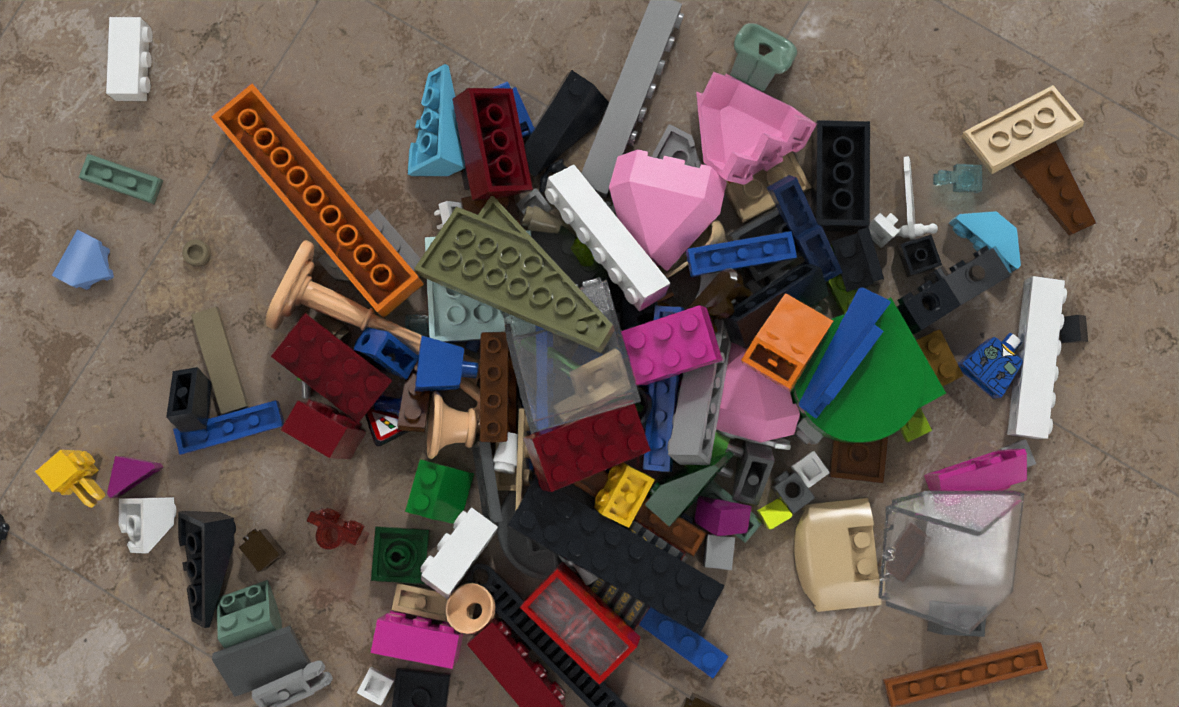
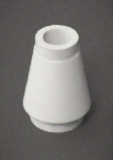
[493,432,518,474]

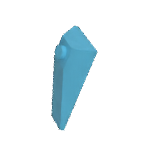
[408,64,465,176]

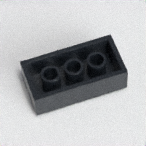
[811,120,870,232]

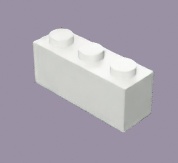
[106,17,152,101]

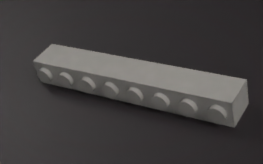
[581,0,684,199]
[668,268,745,465]

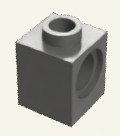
[771,470,815,514]

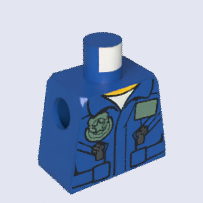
[354,327,419,379]
[958,333,1023,399]

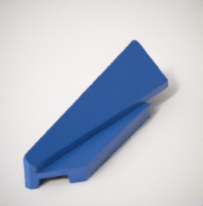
[799,288,891,419]

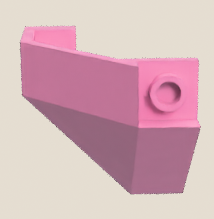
[696,72,817,185]
[609,150,727,271]
[678,343,800,442]

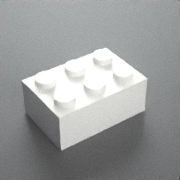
[420,507,498,600]

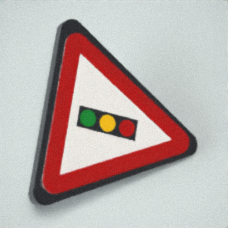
[365,407,410,446]

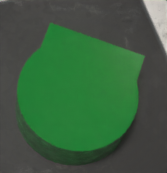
[790,297,946,443]

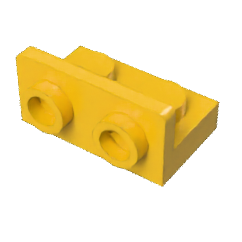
[594,462,655,528]

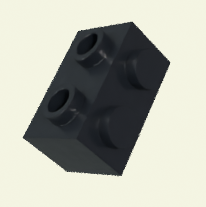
[166,367,212,433]

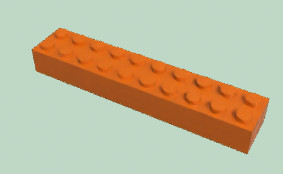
[211,83,424,318]

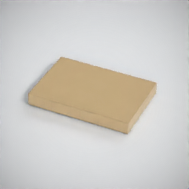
[723,151,812,224]

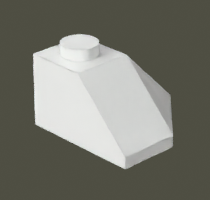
[119,497,176,553]

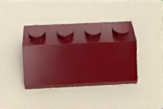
[452,88,533,201]

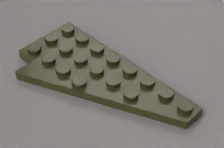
[414,196,615,353]

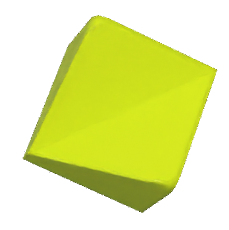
[757,499,793,529]

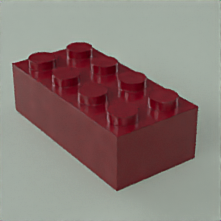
[271,313,392,423]
[281,399,366,460]
[523,399,651,492]
[467,617,566,707]

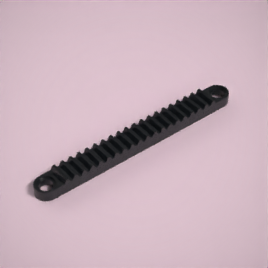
[467,563,629,707]

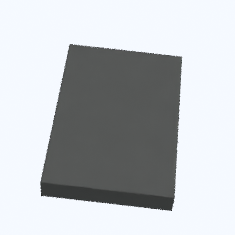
[472,441,502,523]
[212,625,311,697]

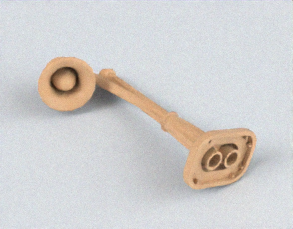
[266,240,480,459]

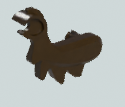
[658,268,753,333]

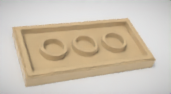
[962,85,1084,174]

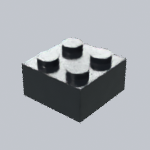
[897,234,942,278]

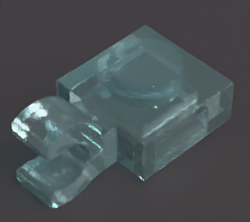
[933,164,982,193]

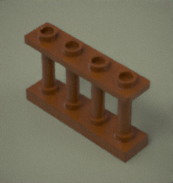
[480,332,518,444]

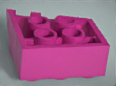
[924,449,1027,509]

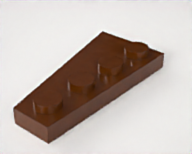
[1012,141,1096,236]

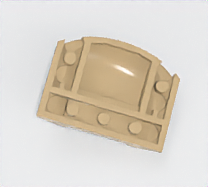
[794,498,882,612]

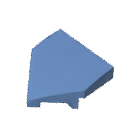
[52,230,114,290]

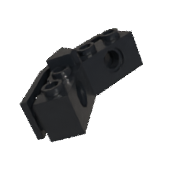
[896,245,1013,335]

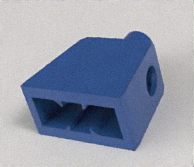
[415,336,478,392]

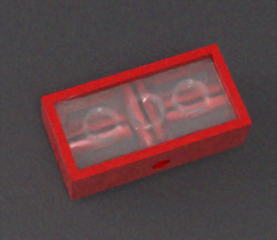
[520,561,641,685]

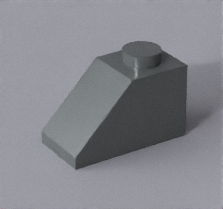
[732,440,775,505]

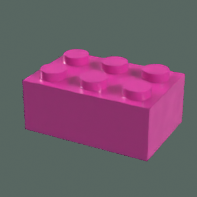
[621,305,723,385]
[370,610,463,669]

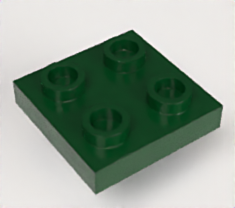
[371,526,430,584]

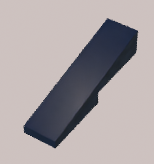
[766,175,843,282]

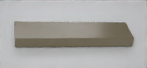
[191,307,249,415]

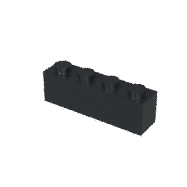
[723,262,829,349]

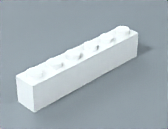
[545,165,670,311]
[1007,276,1067,439]

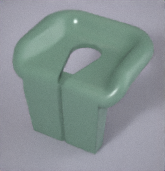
[730,23,797,92]

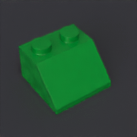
[405,459,474,524]

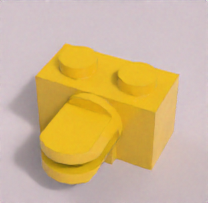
[35,450,105,508]

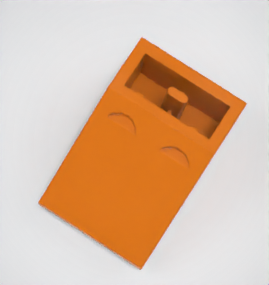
[741,293,834,392]

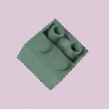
[217,580,282,649]

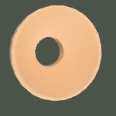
[446,583,495,634]

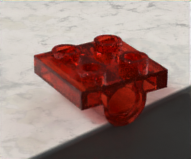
[306,507,369,550]

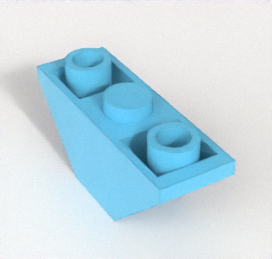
[949,211,1021,272]

